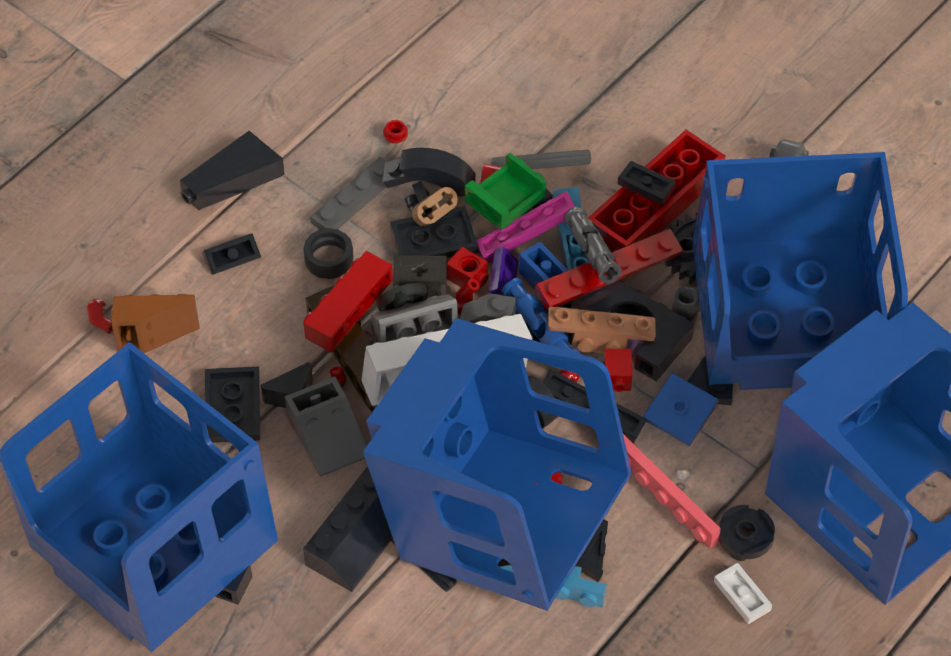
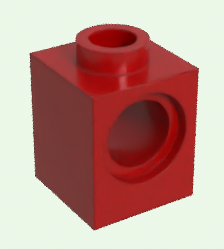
[447,247,489,287]
[604,349,633,392]

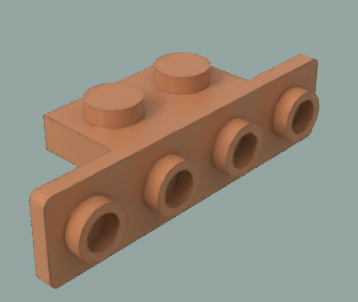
[548,307,656,354]

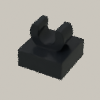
[405,181,433,214]

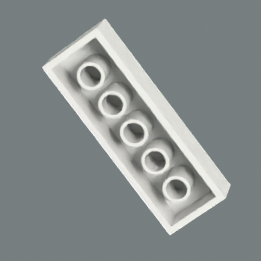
[362,314,532,406]

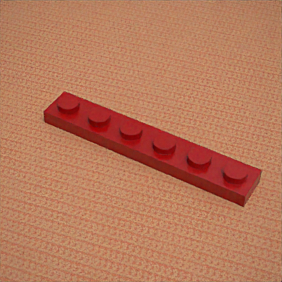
[535,229,683,311]

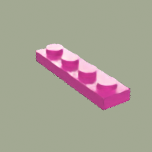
[477,191,575,263]

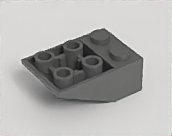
[285,377,367,477]

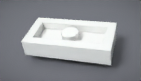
[714,563,772,624]

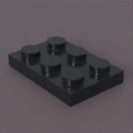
[390,206,478,268]
[205,366,260,443]

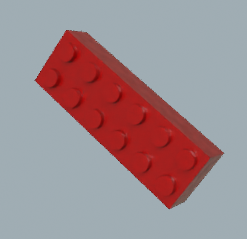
[587,129,726,253]

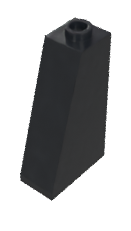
[180,131,285,210]

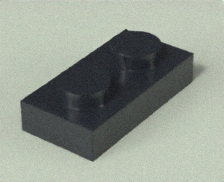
[617,161,676,206]

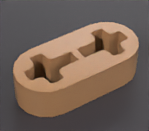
[412,187,458,226]

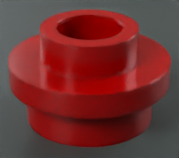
[383,120,408,144]

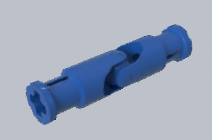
[502,278,580,354]

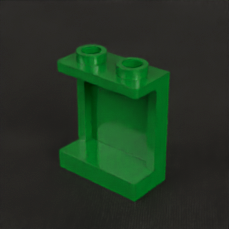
[465,153,546,231]

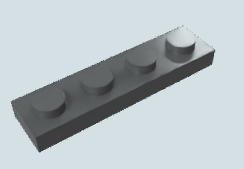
[310,157,387,229]

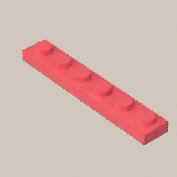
[623,434,721,549]

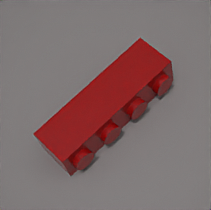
[303,251,393,353]

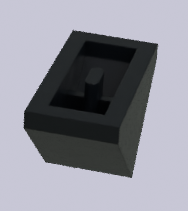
[261,362,313,408]

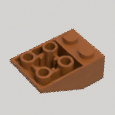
[112,294,200,353]

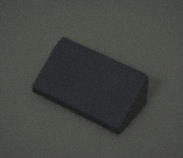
[202,233,261,275]

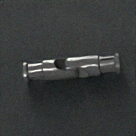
[564,207,622,284]

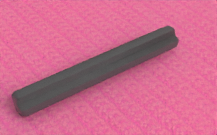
[491,149,591,169]

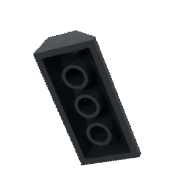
[303,466,392,592]

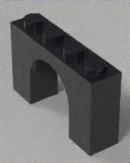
[574,280,694,382]

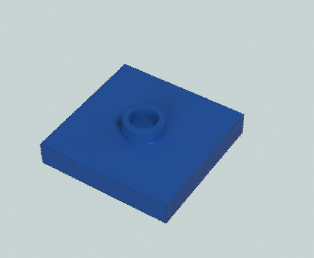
[643,373,719,447]

